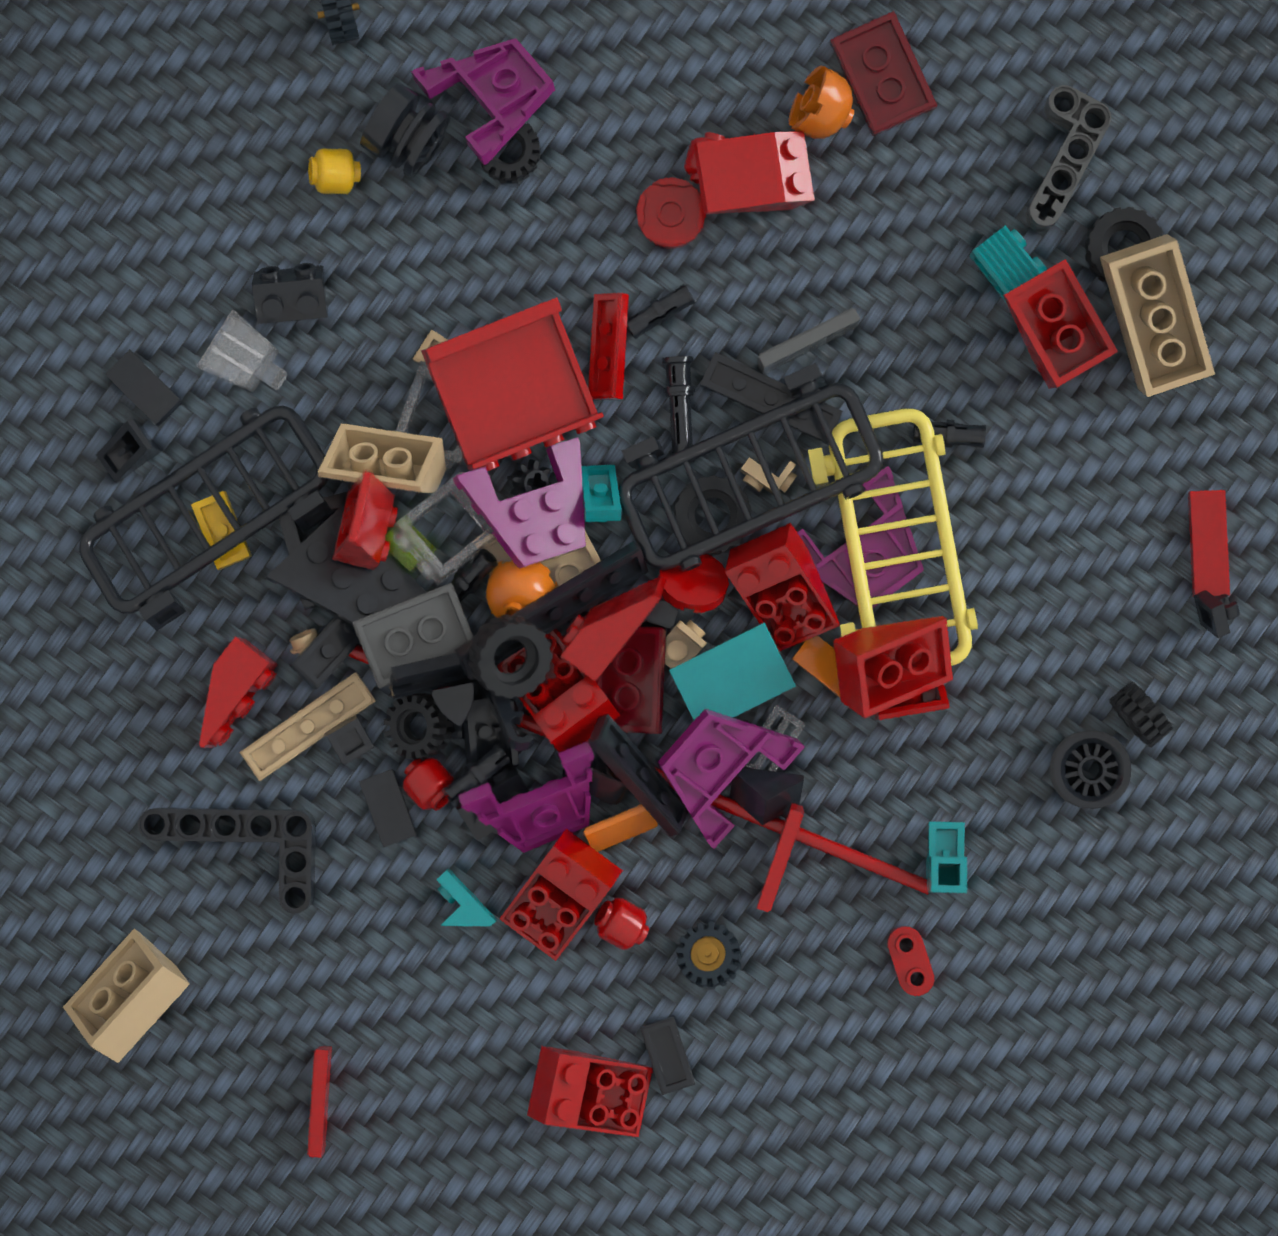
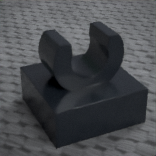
[1194,590,1240,639]

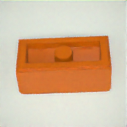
[791,636,840,698]
[584,804,658,852]

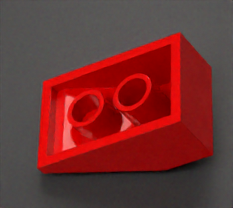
[693,131,815,214]
[1003,259,1118,389]
[332,471,398,570]
[561,576,666,681]
[833,616,953,718]

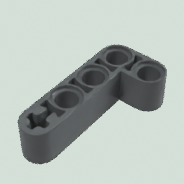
[1025,85,1111,232]

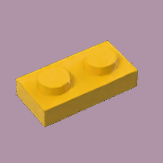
[191,491,252,570]

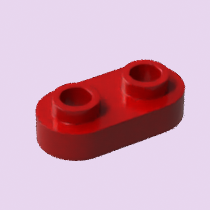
[887,926,934,996]

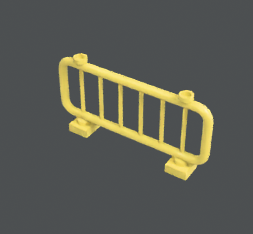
[808,408,978,666]

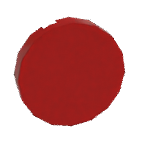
[636,177,706,249]
[658,554,729,613]

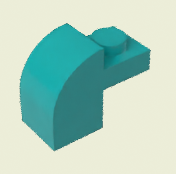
[926,821,967,893]

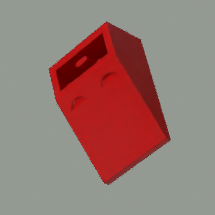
[725,523,840,652]
[497,628,621,753]
[199,637,278,748]
[500,829,623,961]
[527,1046,653,1137]

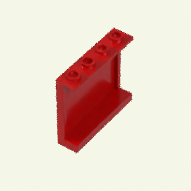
[421,298,604,471]

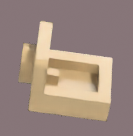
[740,457,797,494]

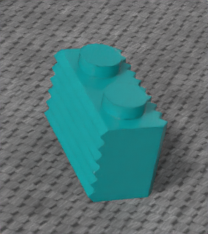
[969,225,1047,304]

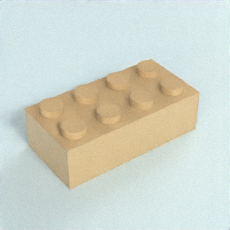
[1100,234,1215,397]

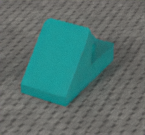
[581,465,621,522]
[437,868,497,926]

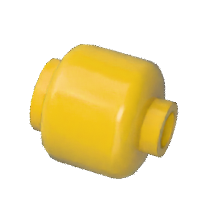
[308,148,361,194]

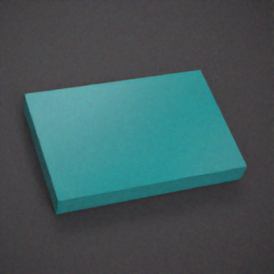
[669,623,796,720]

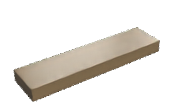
[240,672,376,781]

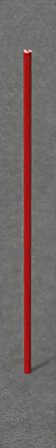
[348,645,929,895]

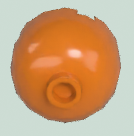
[788,65,854,139]
[486,560,558,618]

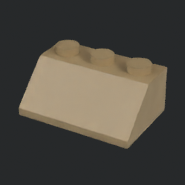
[318,423,446,493]
[63,929,190,1063]

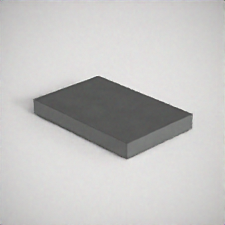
[756,308,860,374]
[352,583,473,689]

